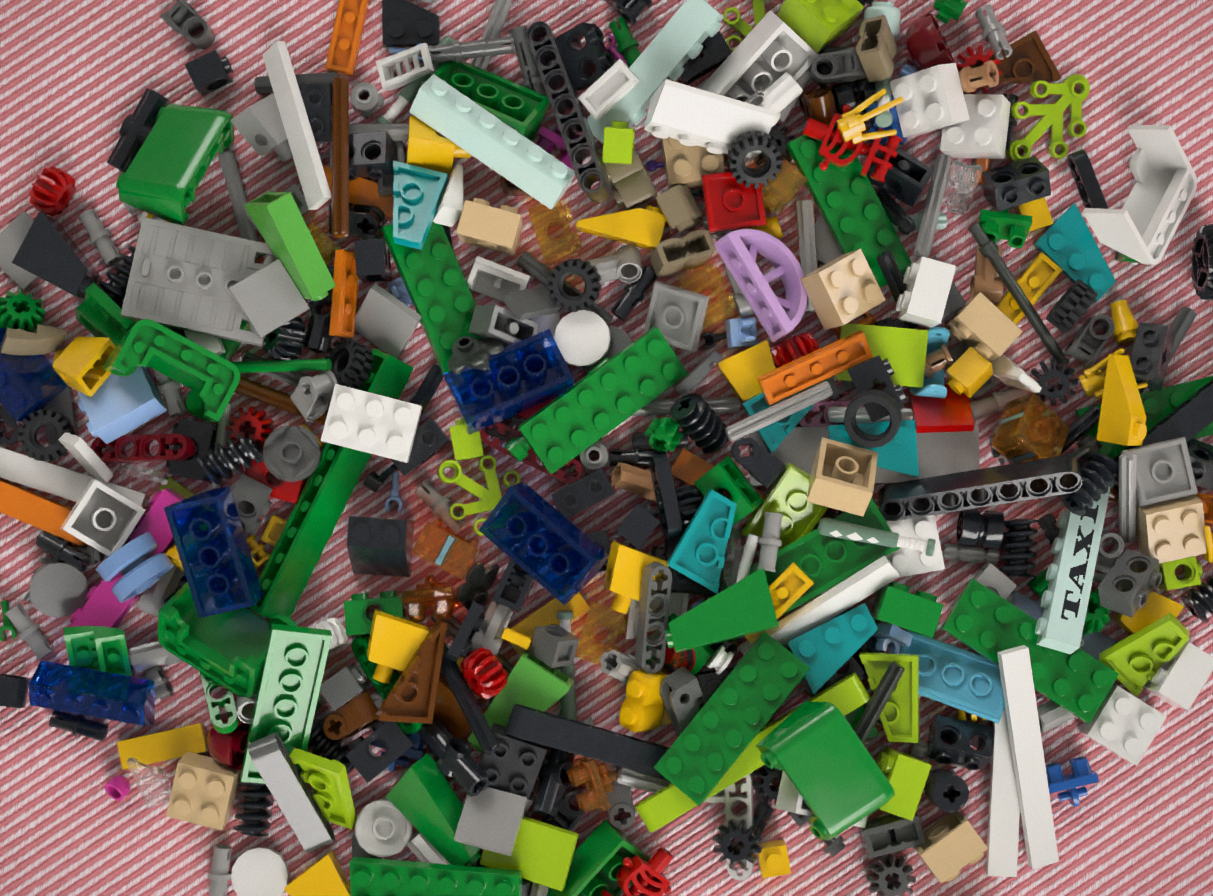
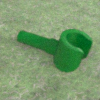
[0,600,19,642]

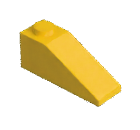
[576,206,666,251]
[1097,354,1147,446]

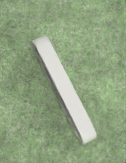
[725,773,754,880]

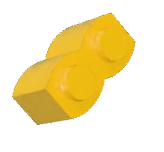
[619,670,671,733]

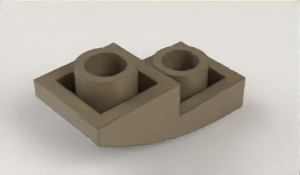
[1,324,67,355]

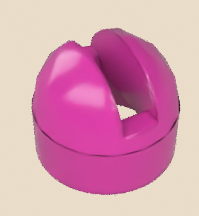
[104,775,130,801]

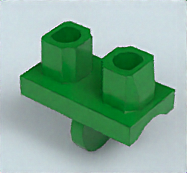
[978,208,1032,249]

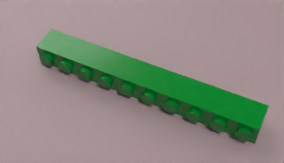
[246,348,413,619]

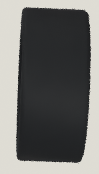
[844,389,902,448]

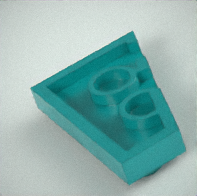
[787,603,878,694]

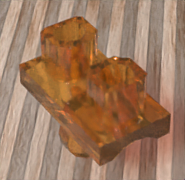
[401,575,459,622]
[567,756,618,812]

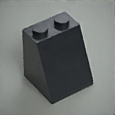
[12,212,100,299]
[347,516,415,577]

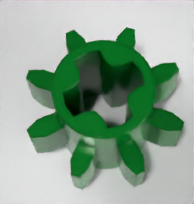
[932,0,968,24]
[645,417,683,452]

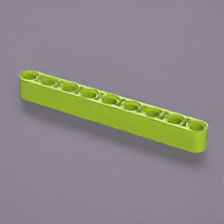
[635,673,871,833]

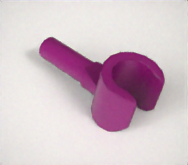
[605,34,628,65]

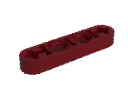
[480,420,583,484]
[90,433,194,463]

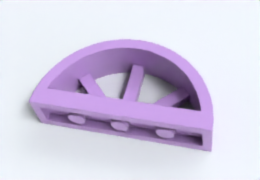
[713,229,807,342]

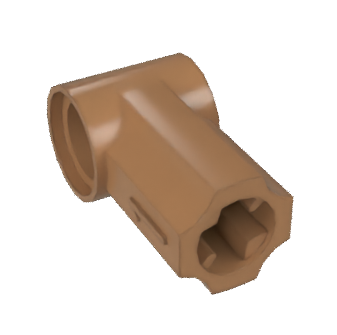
[970,245,1003,302]
[611,462,656,502]

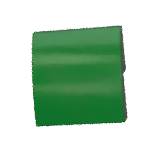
[76,282,135,346]
[63,626,132,681]

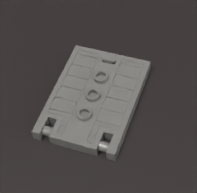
[121,217,276,347]

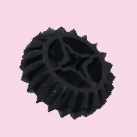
[1190,224,1213,301]

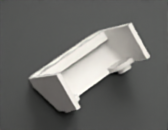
[1083,125,1197,265]

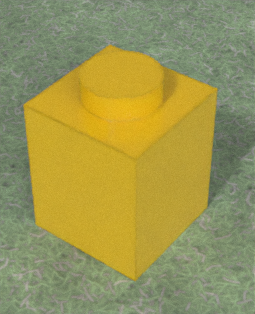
[947,346,993,398]
[756,839,791,878]

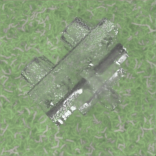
[941,160,982,215]

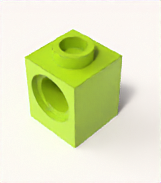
[602,121,635,164]
[450,418,485,462]
[1159,556,1203,590]

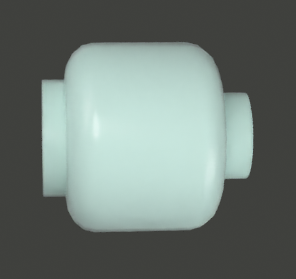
[864,2,901,37]

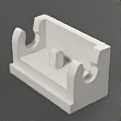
[467,256,531,302]

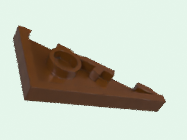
[973,30,1062,85]
[375,621,447,724]

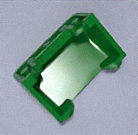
[116,104,235,226]
[102,319,240,422]
[158,570,297,698]
[756,701,895,840]

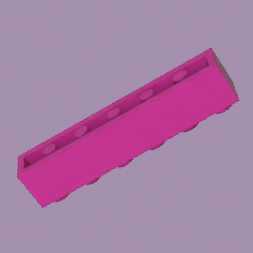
[70,488,199,628]

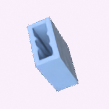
[77,366,167,444]

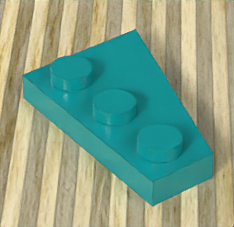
[393,161,448,250]
[1033,203,1116,303]
[741,379,831,453]
[827,420,919,478]
[666,489,737,594]

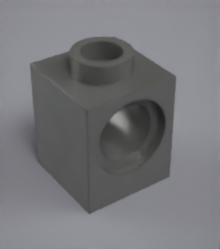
[529,624,579,668]

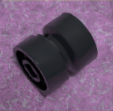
[831,77,876,115]
[956,509,1004,548]

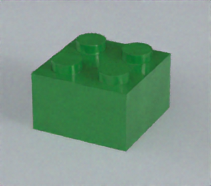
[870,582,944,638]

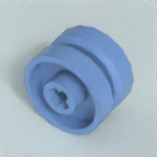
[96,532,174,603]

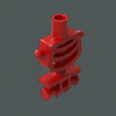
[803,105,902,183]
[601,846,674,896]

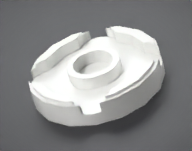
[554,310,611,367]
[355,799,412,858]
[231,846,290,896]

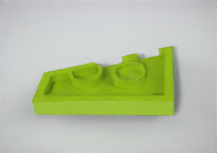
[1099,613,1189,697]
[859,652,919,743]
[289,748,357,829]

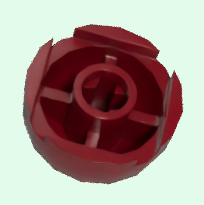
[902,13,954,70]
[206,712,251,770]

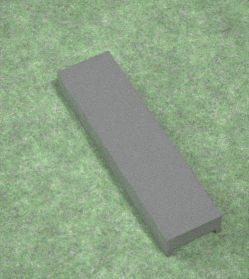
[748,424,980,486]

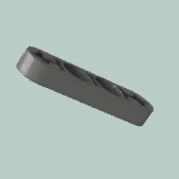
[635,561,672,674]

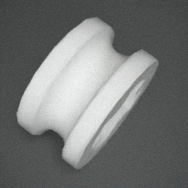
[707,645,734,675]

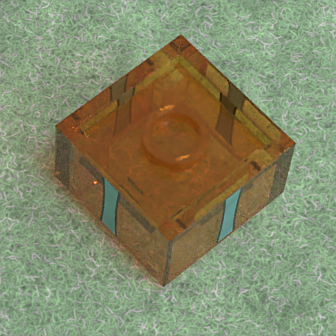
[991,392,1070,464]
[411,519,482,580]

